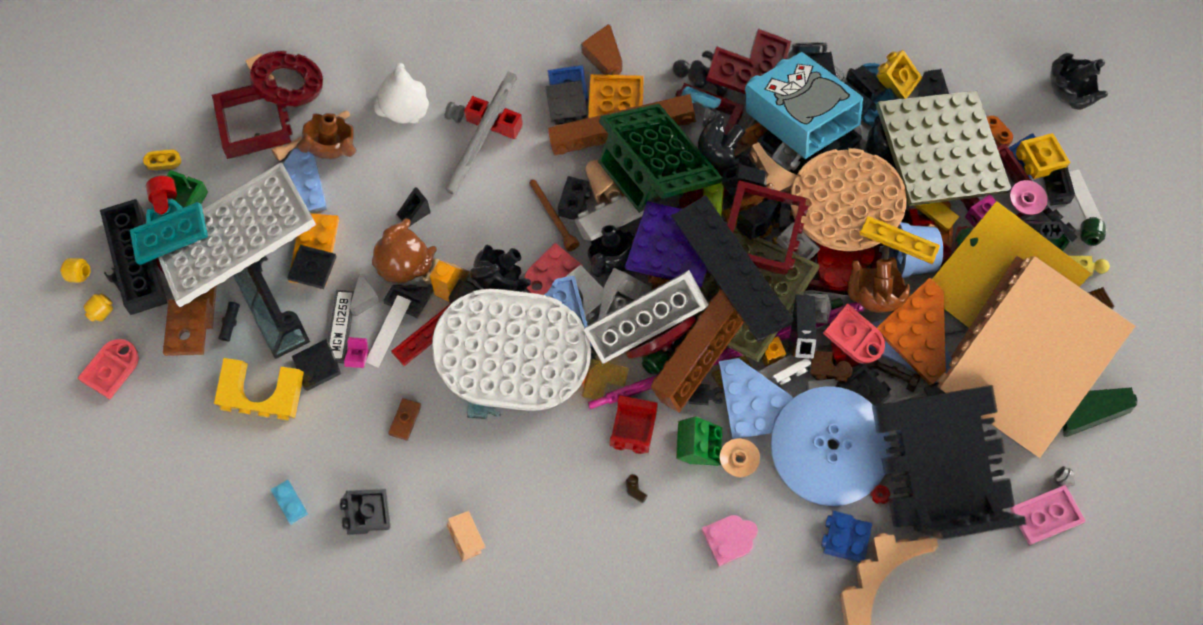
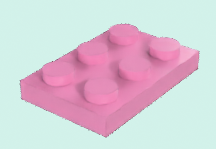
[1010,485,1085,546]

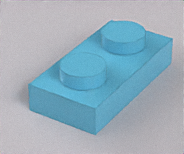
[681,86,721,110]
[270,480,308,525]

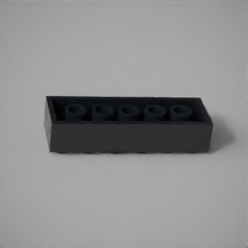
[100,199,168,315]

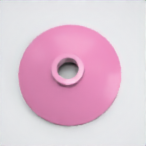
[1010,180,1047,215]

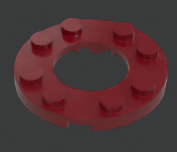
[250,51,323,107]

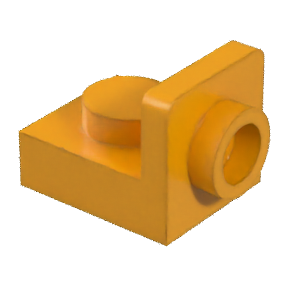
[762,337,786,367]

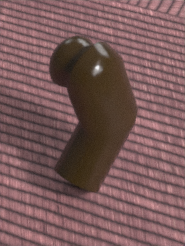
[625,474,648,503]

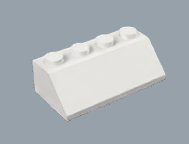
[574,194,644,241]

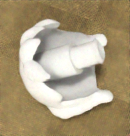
[374,63,429,124]

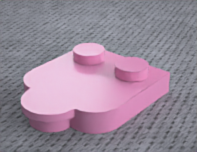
[702,515,758,566]

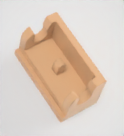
[447,511,485,562]

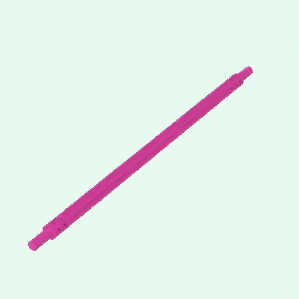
[588,302,864,409]

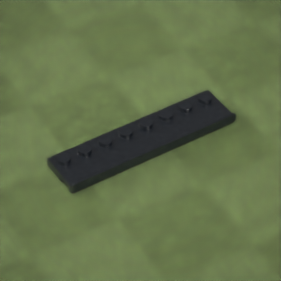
[671,195,794,343]

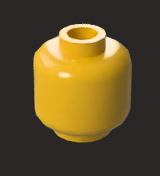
[60,258,91,283]
[83,293,113,322]

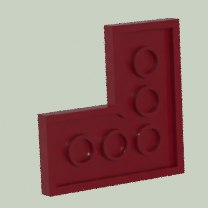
[706,29,791,95]

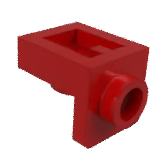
[831,342,859,367]

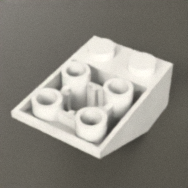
[598,268,652,320]

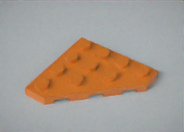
[877,278,946,385]

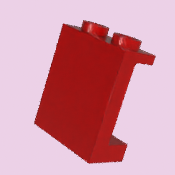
[610,395,658,454]

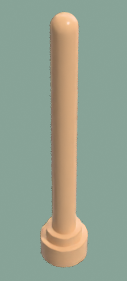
[271,111,350,162]

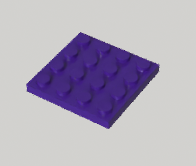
[625,201,707,287]

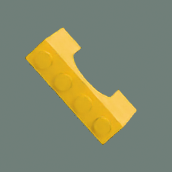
[214,358,304,421]

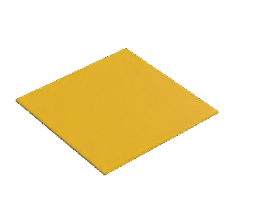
[932,201,1091,328]

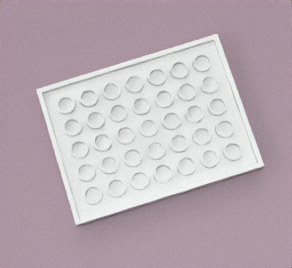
[158,162,316,307]

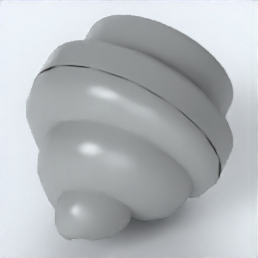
[1053,466,1075,487]

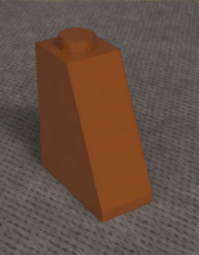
[581,24,622,75]

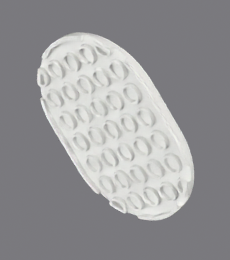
[432,289,591,411]

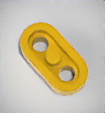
[143,149,182,171]

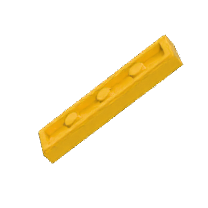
[859,216,940,264]

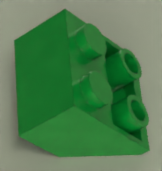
[676,416,722,466]

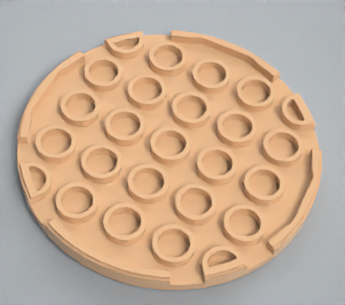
[791,148,907,251]

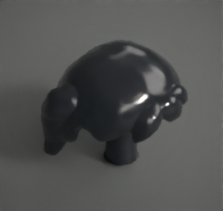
[1050,53,1108,110]
[698,114,746,172]
[866,115,897,171]
[587,225,635,277]
[470,244,531,292]

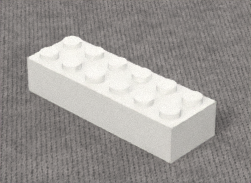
[583,270,709,364]

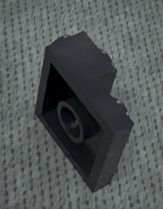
[545,81,587,124]
[837,364,892,405]
[340,489,391,535]

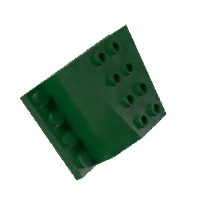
[598,104,723,213]

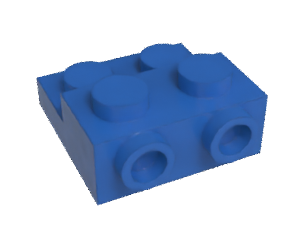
[821,511,872,563]

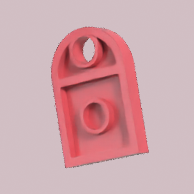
[524,243,583,295]
[823,303,885,364]
[78,339,139,400]

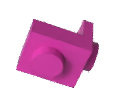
[344,337,369,368]

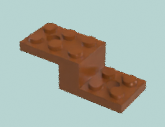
[163,285,217,356]

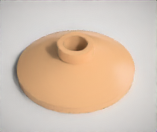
[720,438,760,477]

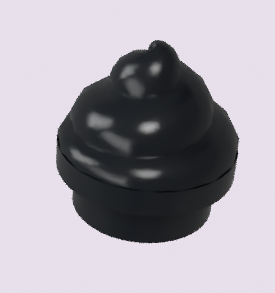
[672,60,690,78]

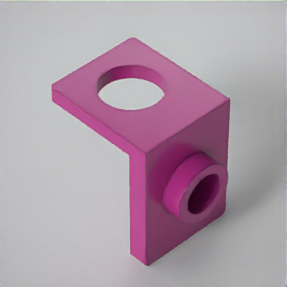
[965,195,996,228]

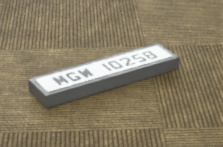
[328,290,354,363]

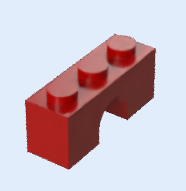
[464,96,523,140]

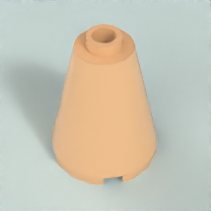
[585,160,624,205]

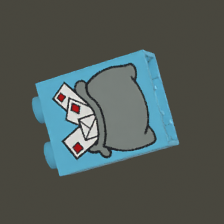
[745,52,863,159]

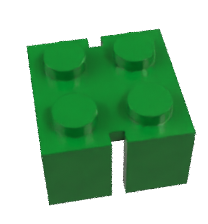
[167,170,208,208]

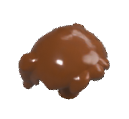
[297,113,356,159]
[372,218,437,283]
[847,257,910,313]

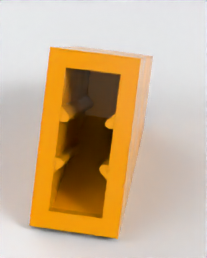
[430,260,470,302]

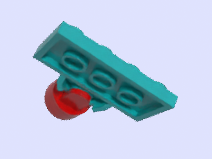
[130,175,208,265]

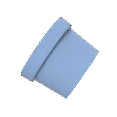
[888,222,943,278]

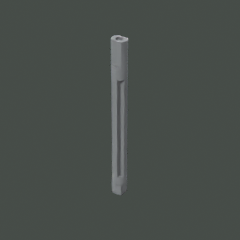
[445,71,517,195]

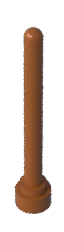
[529,179,580,252]

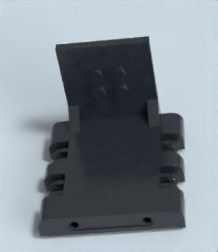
[872,385,1026,540]

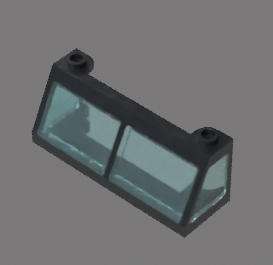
[233,255,310,359]

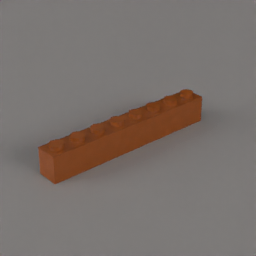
[548,94,696,155]

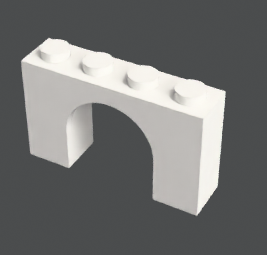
[566,265,604,324]

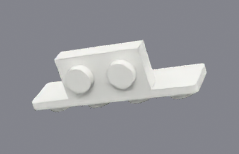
[758,347,819,385]

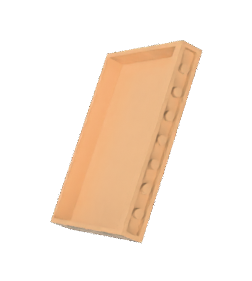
[937,256,1136,458]

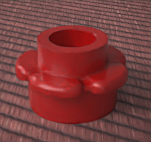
[870,485,891,504]

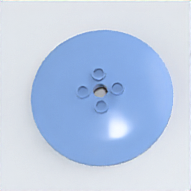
[771,386,891,506]

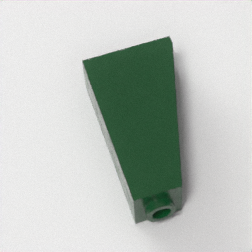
[1062,387,1137,437]

